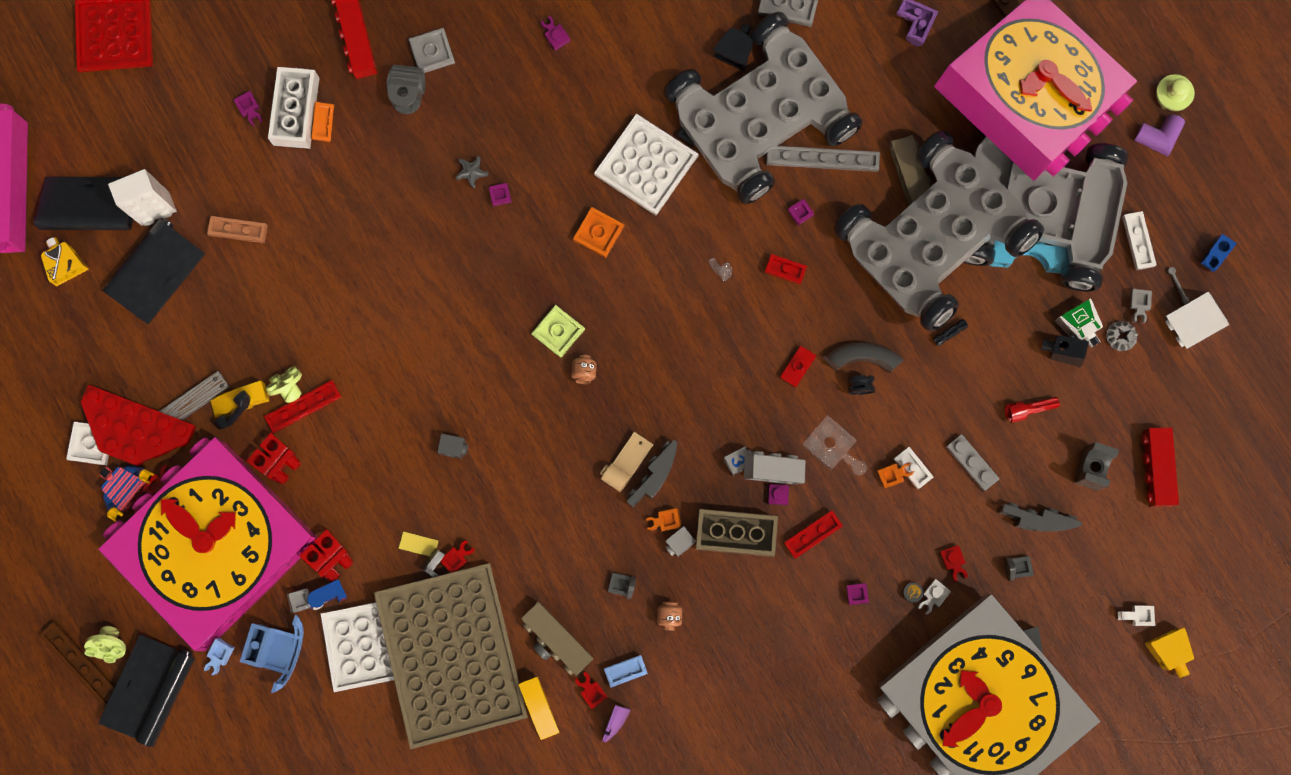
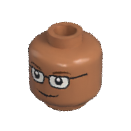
[571,355,597,384]
[656,602,683,630]

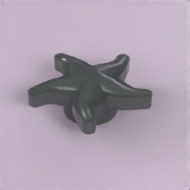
[456,156,489,188]

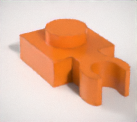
[878,462,915,488]
[646,508,682,532]

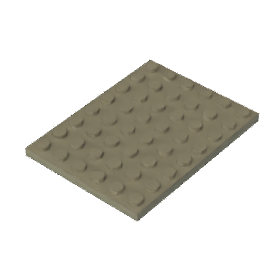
[374,563,528,749]

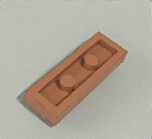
[207,216,268,244]

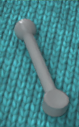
[1167,267,1189,304]

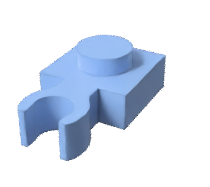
[204,638,235,675]

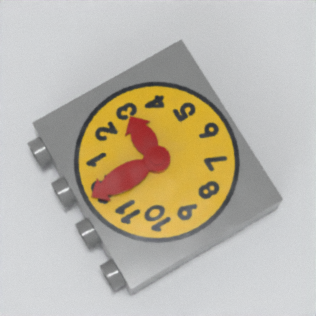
[876,593,1101,775]

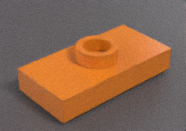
[311,102,334,142]

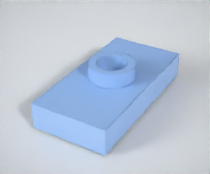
[604,655,648,688]

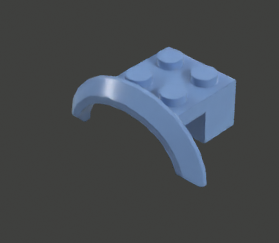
[240,615,304,693]

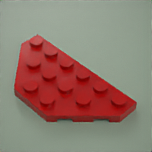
[81,385,196,466]

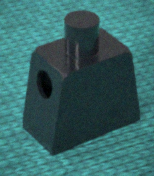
[713,23,753,72]
[1041,335,1089,368]

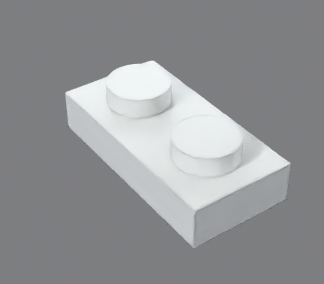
[893,447,933,490]

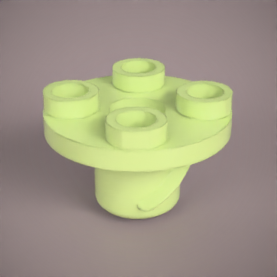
[1156,74,1194,111]
[266,366,302,403]
[84,626,126,663]

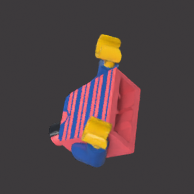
[100,465,154,522]

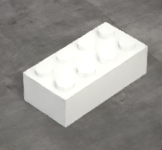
[268,67,319,149]
[108,169,177,226]

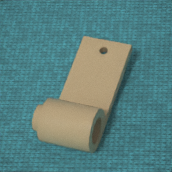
[600,432,653,492]

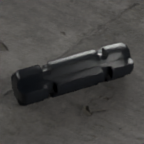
[933,319,968,346]

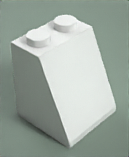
[1165,292,1230,349]

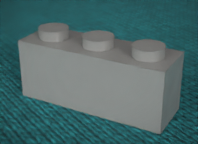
[744,451,805,485]

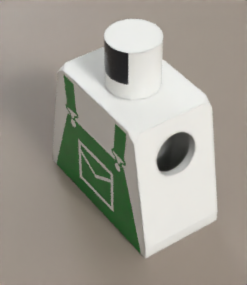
[1055,299,1103,348]

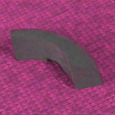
[823,342,904,373]

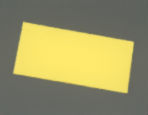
[399,532,439,556]

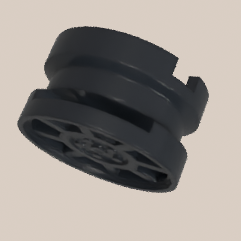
[847,375,875,395]

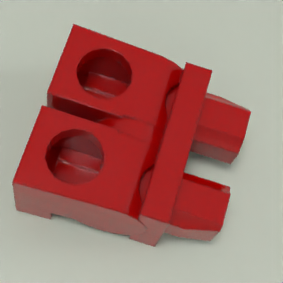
[246,433,302,485]
[299,529,354,582]

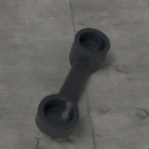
[214,391,251,429]

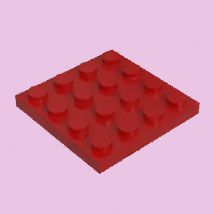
[75,0,153,73]

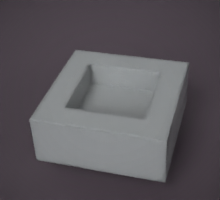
[287,588,310,613]

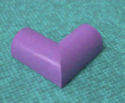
[896,0,938,46]
[1134,114,1185,157]

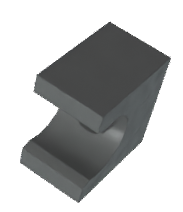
[1074,442,1119,491]

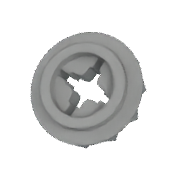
[1106,321,1138,351]

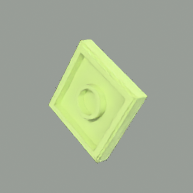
[531,305,585,358]

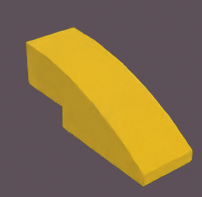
[210,381,270,419]
[519,677,560,740]

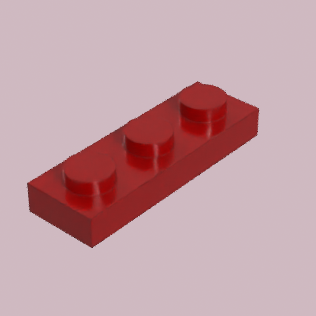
[784,510,843,559]

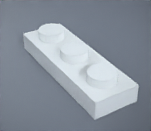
[1122,211,1156,270]

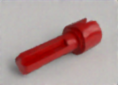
[1004,397,1060,423]

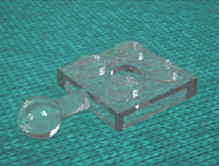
[802,415,867,476]

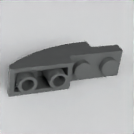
[627,440,677,508]
[998,502,1082,532]

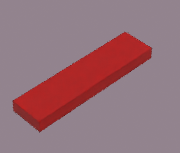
[264,380,342,434]

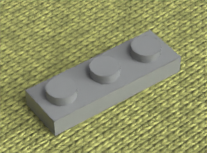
[946,434,1000,492]

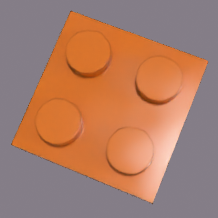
[573,207,624,258]

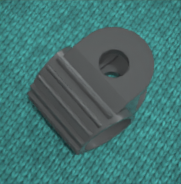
[386,65,425,115]

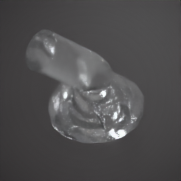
[709,258,732,281]

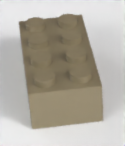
[696,509,778,557]

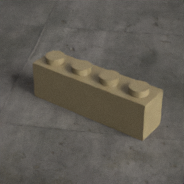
[889,135,932,206]
[521,602,594,676]

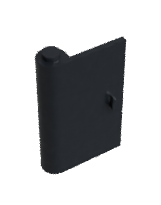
[34,177,133,230]
[101,219,205,324]
[98,634,195,747]

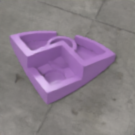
[602,705,631,743]

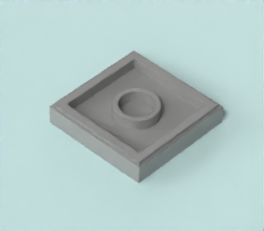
[409,28,455,73]

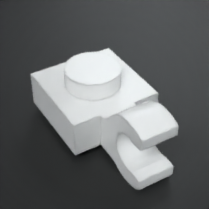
[1117,606,1155,626]

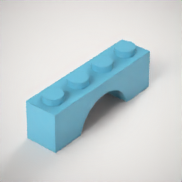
[989,240,1069,274]

